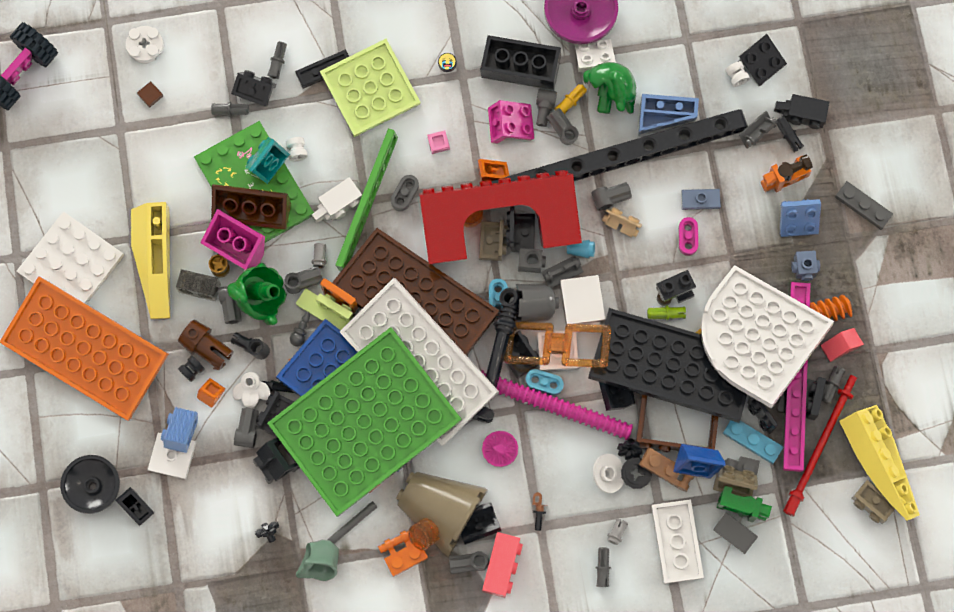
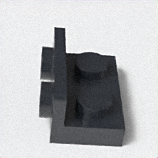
[231,70,277,107]

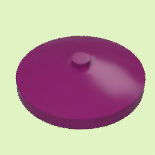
[544,0,618,44]

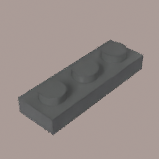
[835,181,893,230]

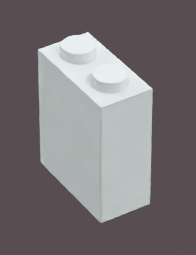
[560,275,605,330]

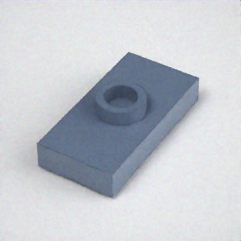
[681,189,721,210]

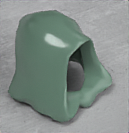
[296,539,339,581]

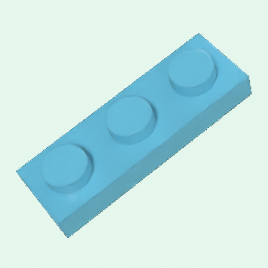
[722,420,783,464]

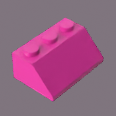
[200,209,265,270]

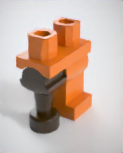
[761,154,813,192]

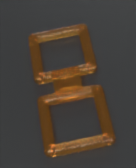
[504,322,611,368]

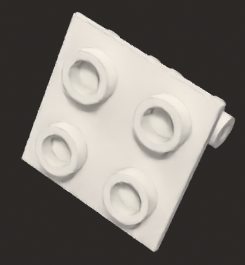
[574,39,616,74]

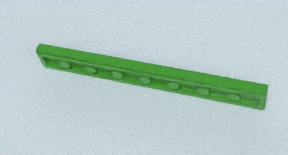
[335,128,398,271]

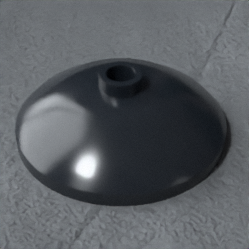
[60,455,120,514]

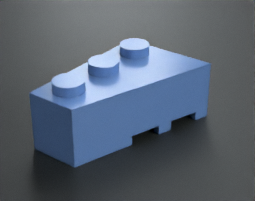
[638,94,699,135]

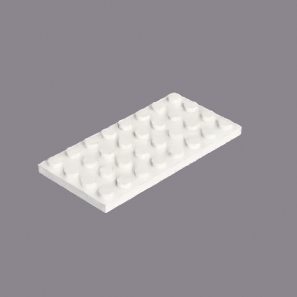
[340,278,499,445]

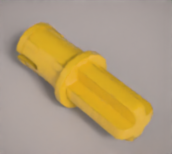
[554,84,587,114]

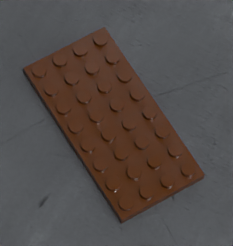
[332,228,500,356]

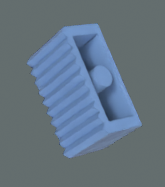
[161,407,198,453]

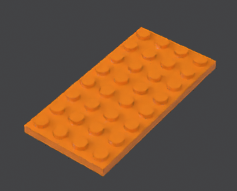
[0,276,169,421]

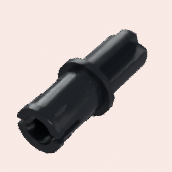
[776,116,804,153]

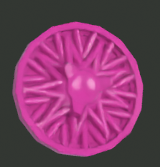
[482,431,518,467]

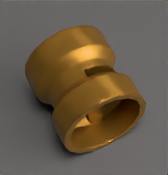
[208,254,230,278]

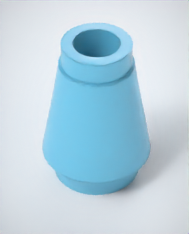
[567,240,595,258]

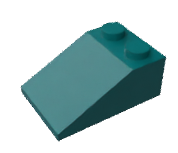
[245,137,290,184]

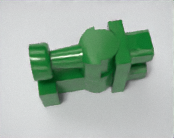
[716,486,772,522]

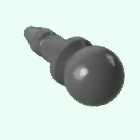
[290,312,310,346]

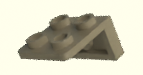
[713,465,758,497]

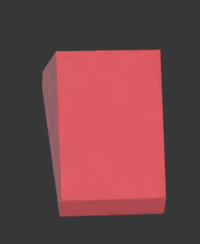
[820,328,864,362]

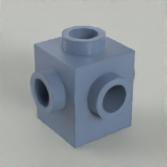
[791,251,820,281]

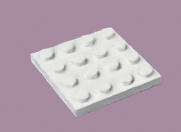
[17,212,124,304]

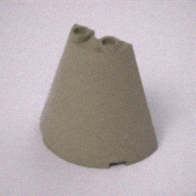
[396,472,488,558]

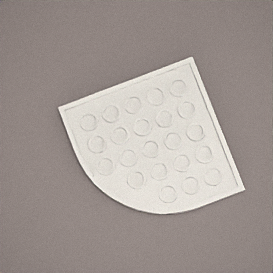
[701,265,834,408]

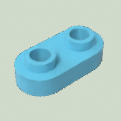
[489,279,508,318]
[526,369,564,395]

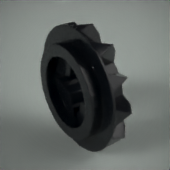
[621,458,652,489]

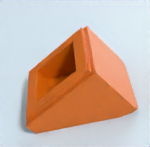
[197,378,226,408]

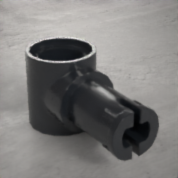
[231,332,270,360]

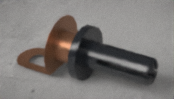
[532,492,548,531]

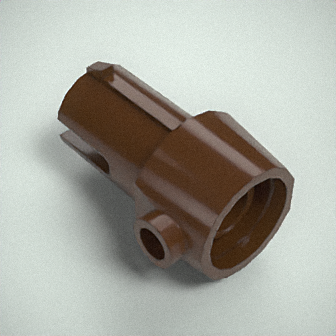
[178,320,234,370]

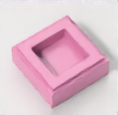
[427,130,450,154]

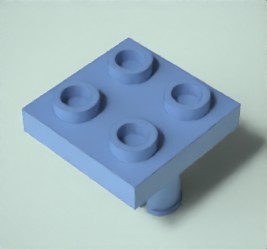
[780,199,821,237]

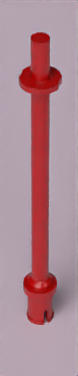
[783,375,857,517]

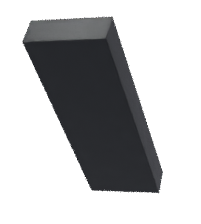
[295,49,349,89]

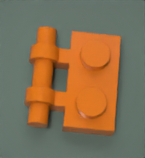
[378,528,428,577]

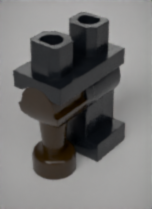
[656,270,696,306]

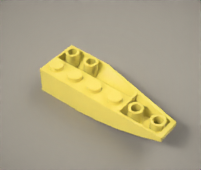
[131,202,170,319]
[839,405,920,521]

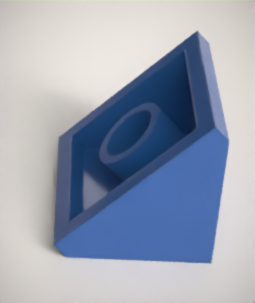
[674,444,725,479]

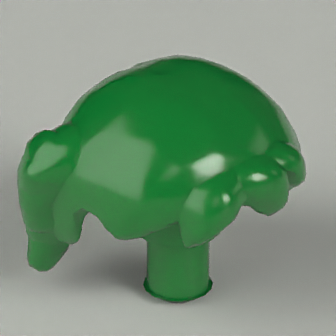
[583,62,637,114]
[227,263,287,325]

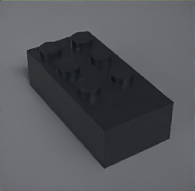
[480,35,561,90]

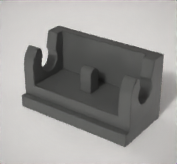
[713,512,758,554]

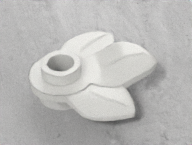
[233,372,271,409]

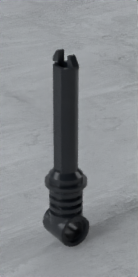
[486,288,522,401]

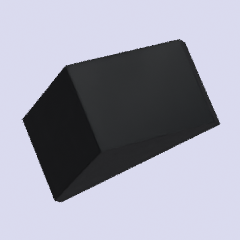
[116,487,154,526]

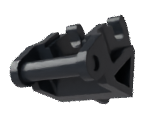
[253,438,300,484]

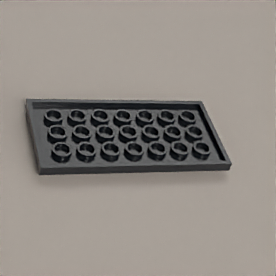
[588,308,747,423]

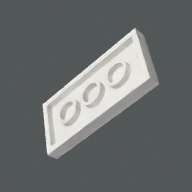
[651,499,704,584]

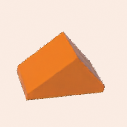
[478,159,510,181]

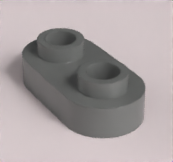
[391,175,419,211]

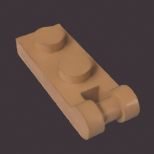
[639,448,695,492]

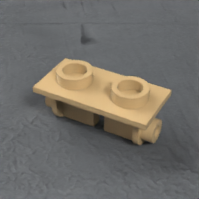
[602,207,642,238]

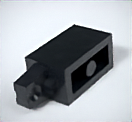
[774,94,830,129]

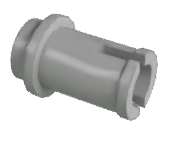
[311,243,327,268]
[607,518,628,545]

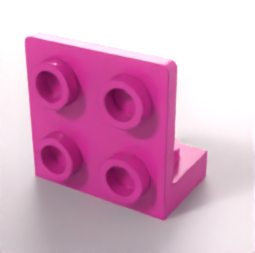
[488,100,534,144]

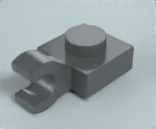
[725,456,760,475]

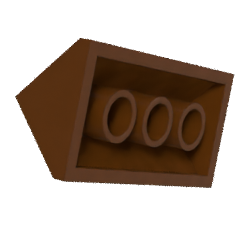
[211,184,291,230]

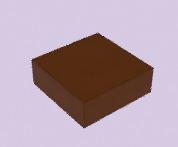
[137,81,163,108]

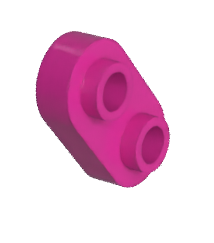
[678,217,698,256]

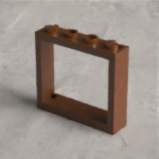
[636,394,719,453]

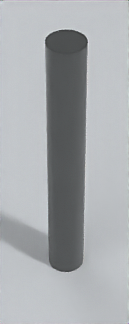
[327,501,377,544]

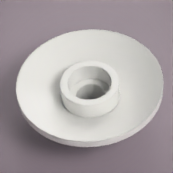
[593,454,624,493]

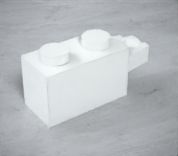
[312,177,362,223]

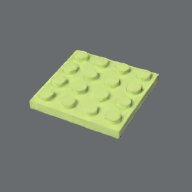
[320,39,421,137]

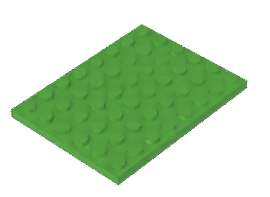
[267,327,462,517]

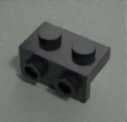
[504,330,540,379]
[599,382,635,411]
[256,391,294,438]
[461,503,501,545]

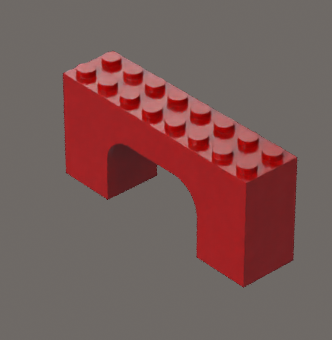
[419,170,582,264]

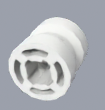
[725,61,750,87]
[286,137,308,162]

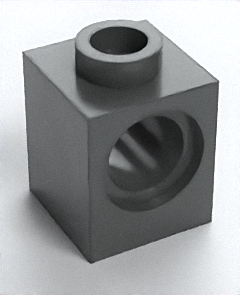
[518,248,546,273]

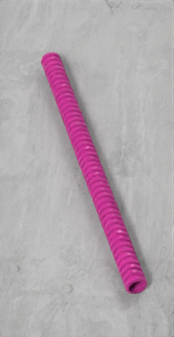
[481,370,633,441]

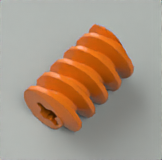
[810,295,852,321]

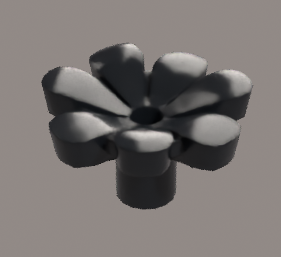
[617,438,643,460]
[255,521,279,543]

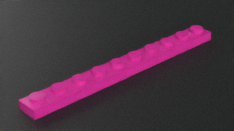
[783,282,811,472]

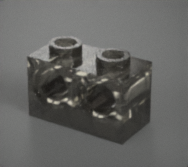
[176,269,221,302]

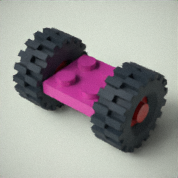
[0,22,58,111]

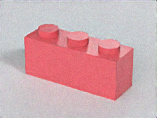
[482,532,523,598]

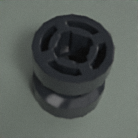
[178,355,205,382]

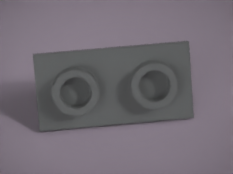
[739,111,778,149]
[541,255,584,288]

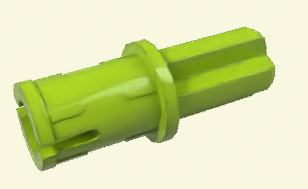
[647,305,686,321]

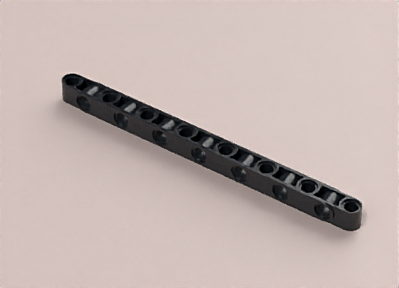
[492,109,748,183]

